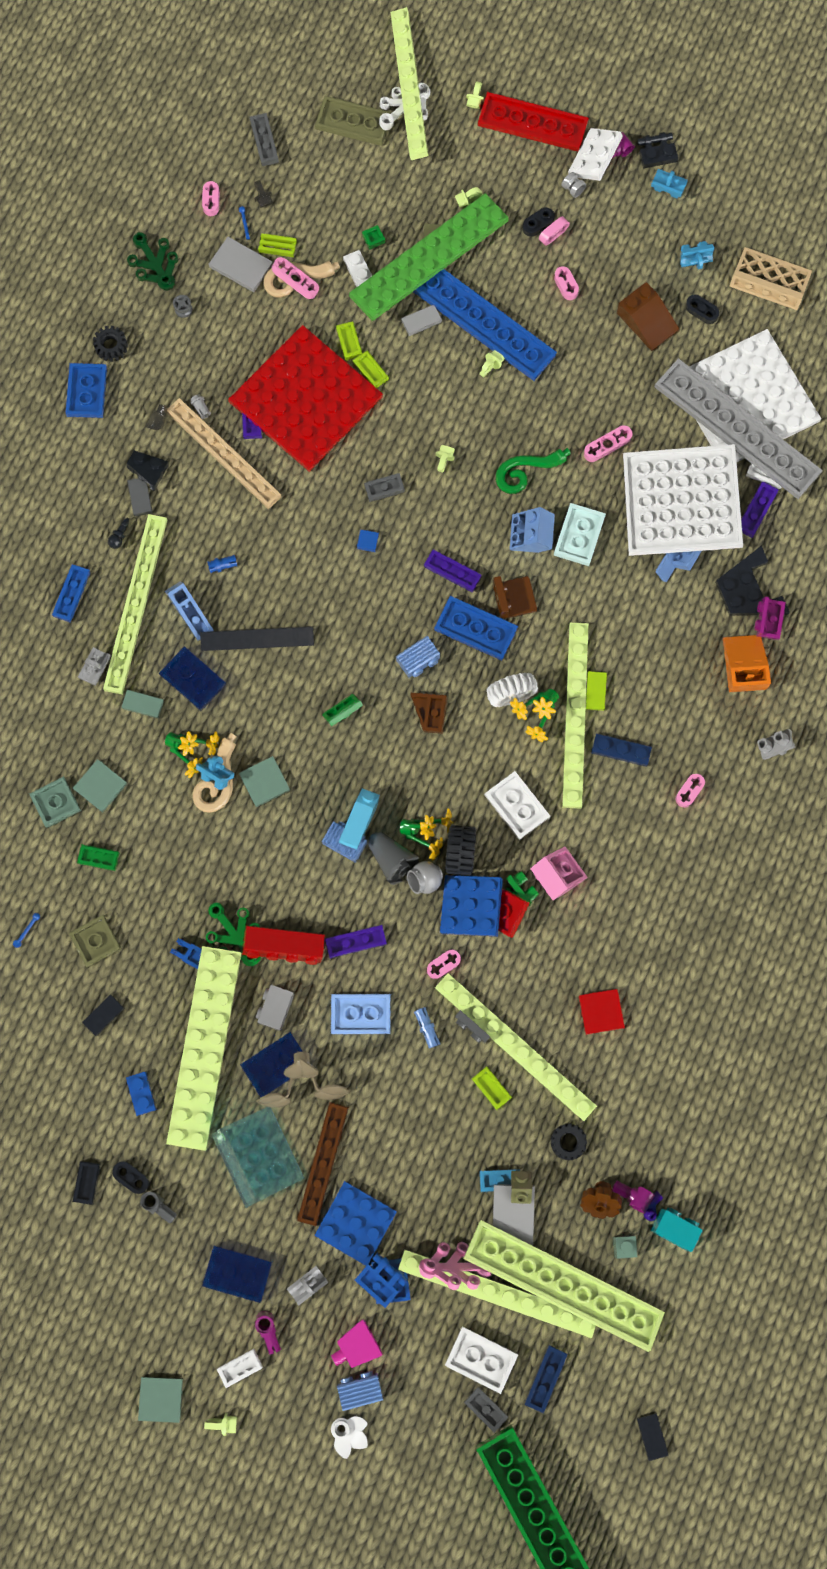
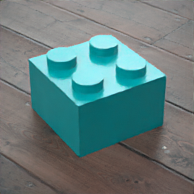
[650,1207,703,1252]

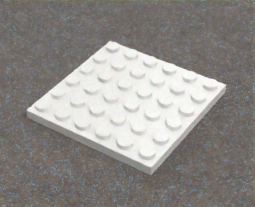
[689,329,821,462]
[623,444,743,556]

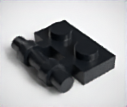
[637,132,678,169]

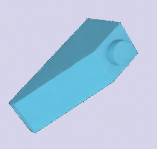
[339,788,380,849]

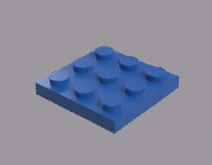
[440,875,503,937]
[314,1181,397,1266]

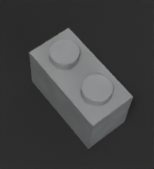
[256,985,295,1031]

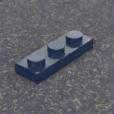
[591,734,652,767]
[524,1345,568,1414]

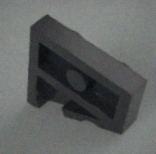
[127,450,168,491]

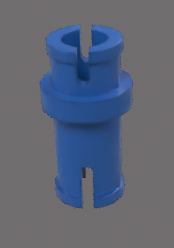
[207,555,237,573]

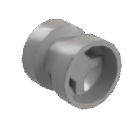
[561,172,586,198]

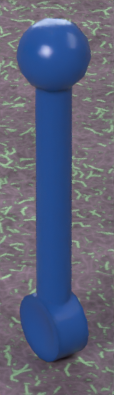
[239,206,250,240]
[13,913,40,948]

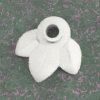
[331,1416,368,1459]

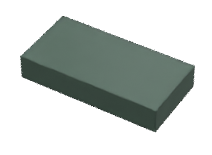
[121,690,164,719]

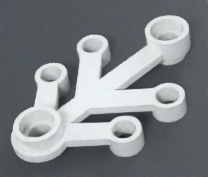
[379,83,430,130]

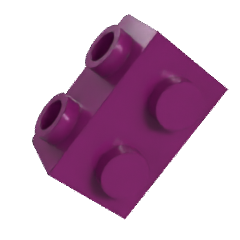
[754,596,786,640]

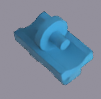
[651,169,688,198]
[680,241,714,269]
[196,755,234,790]

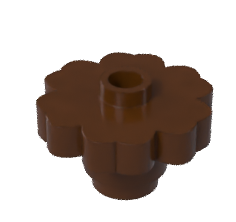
[580,1181,622,1219]

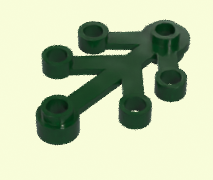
[127,232,179,291]

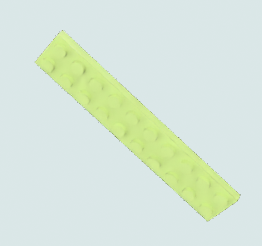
[166,946,242,1151]
[463,1220,665,1352]

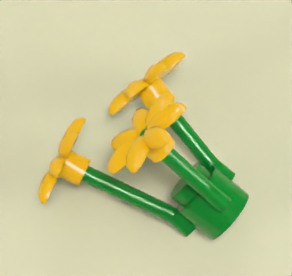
[510,689,559,742]
[165,731,220,778]
[400,808,453,861]

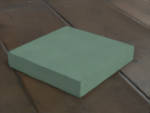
[239,756,290,807]
[73,759,127,813]
[29,776,81,828]
[138,1377,183,1423]

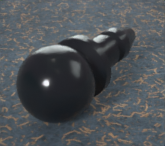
[107,517,129,549]

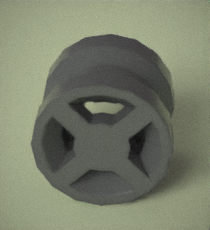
[173,295,193,318]

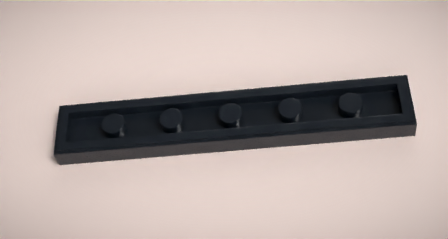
[200,627,314,651]

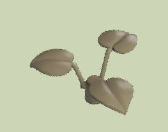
[256,1052,350,1108]

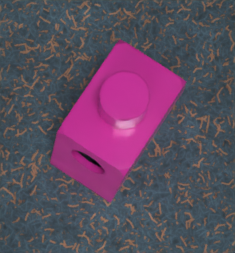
[331,1318,383,1368]

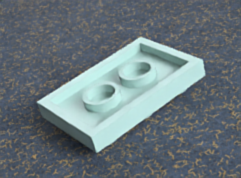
[554,503,606,566]

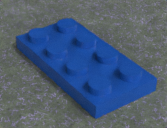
[434,596,518,661]

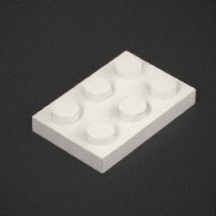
[568,128,623,181]
[484,771,550,840]
[445,1326,518,1394]

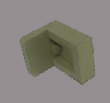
[511,1171,532,1204]

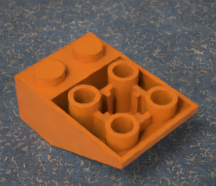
[723,635,771,692]

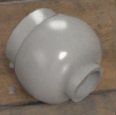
[407,861,443,894]

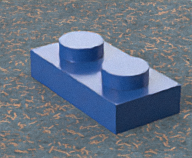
[126,1072,157,1116]

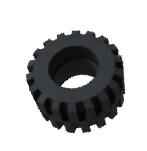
[445,825,476,875]

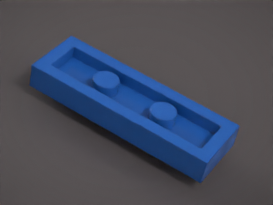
[52,564,91,623]

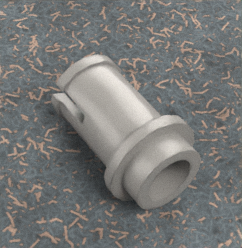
[191,394,211,419]

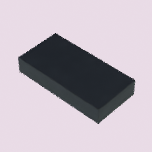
[82,994,125,1037]
[72,1161,101,1205]
[636,1412,669,1461]

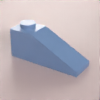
[165,581,214,641]

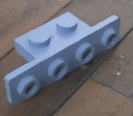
[656,551,701,582]

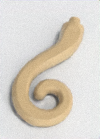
[263,261,340,298]
[192,733,237,813]

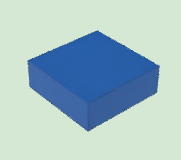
[357,530,379,552]

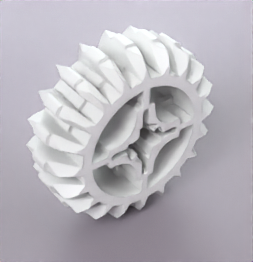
[487,673,538,707]

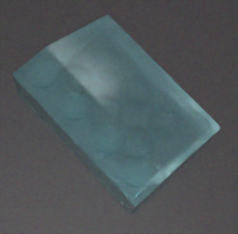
[212,1107,305,1208]

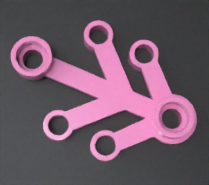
[419,1242,492,1290]

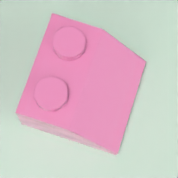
[531,847,588,900]

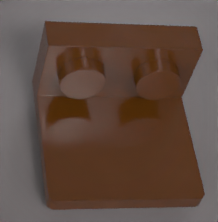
[493,576,537,619]

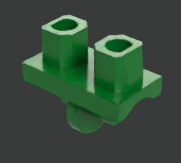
[505,871,539,907]

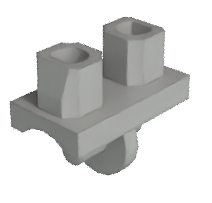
[78,647,111,686]
[757,729,795,760]
[287,1265,328,1306]

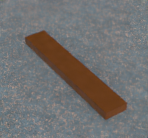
[297,1102,349,1226]

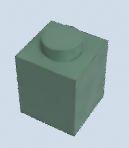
[613,1235,638,1259]

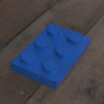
[65,363,107,418]

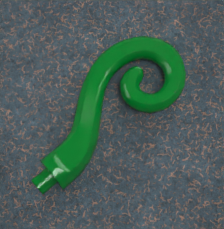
[495,448,571,494]

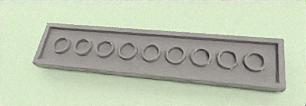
[654,358,823,499]

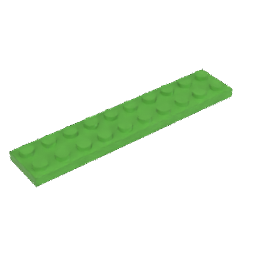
[349,193,509,322]

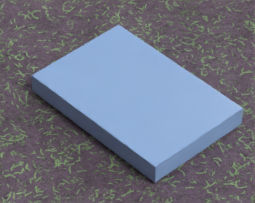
[331,994,390,1034]

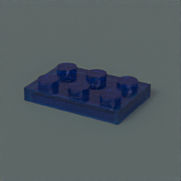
[159,646,226,711]
[240,1032,311,1097]
[202,1245,273,1303]

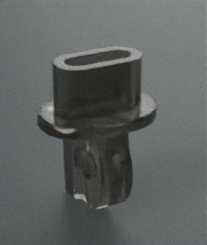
[254,180,273,208]
[146,404,168,430]

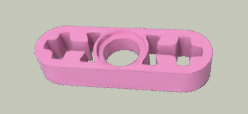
[272,257,319,299]
[584,426,632,462]

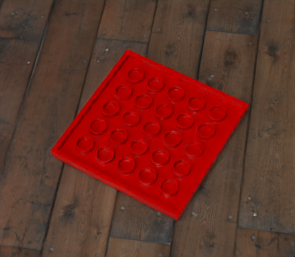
[228,325,383,472]

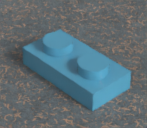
[480,1169,520,1192]

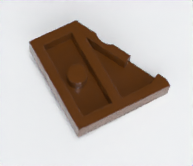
[410,692,448,734]

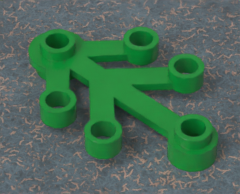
[206,903,261,967]

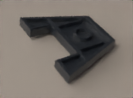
[715,545,790,616]

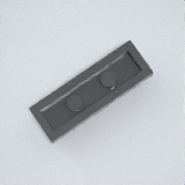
[249,113,279,166]

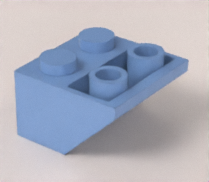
[510,507,555,553]

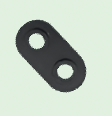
[522,207,555,237]
[685,295,720,324]
[112,1161,150,1194]

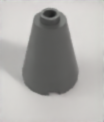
[368,832,419,885]

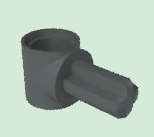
[140,1192,177,1223]

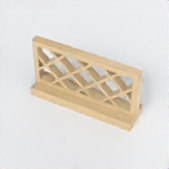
[729,247,812,310]

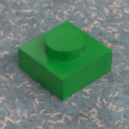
[362,225,386,250]

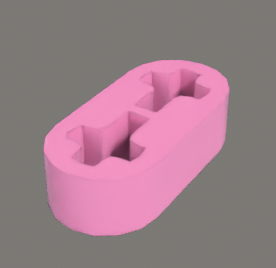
[202,181,220,216]
[539,216,570,246]
[554,266,579,300]
[676,774,705,808]
[427,950,460,979]

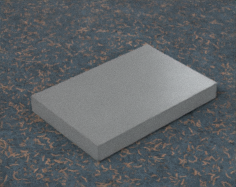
[208,237,273,292]
[493,1184,535,1246]

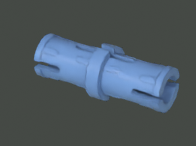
[414,1007,440,1049]

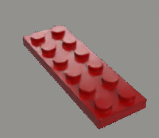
[478,92,589,152]

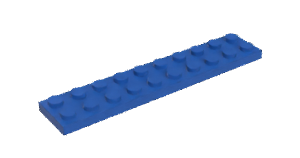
[413,269,557,381]

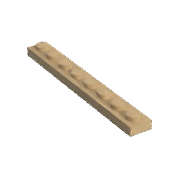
[166,398,282,509]

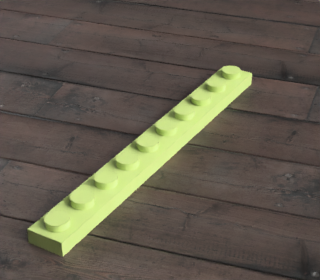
[391,7,428,160]
[103,514,167,695]
[562,623,589,809]
[435,973,597,1121]
[398,1250,596,1338]

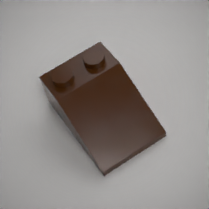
[617,282,679,351]

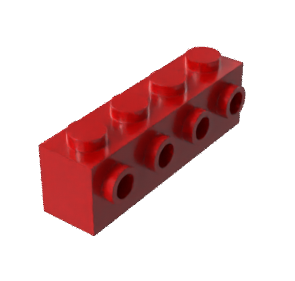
[242,926,325,965]

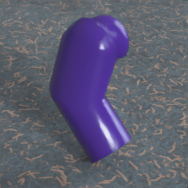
[643,1191,663,1221]

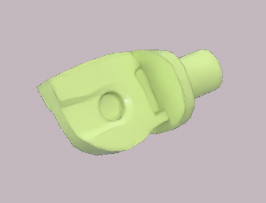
[466,81,485,109]
[455,187,483,208]
[480,350,505,377]
[436,445,455,472]
[204,1412,237,1436]

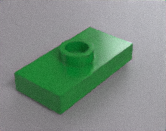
[322,694,363,726]
[77,844,120,872]

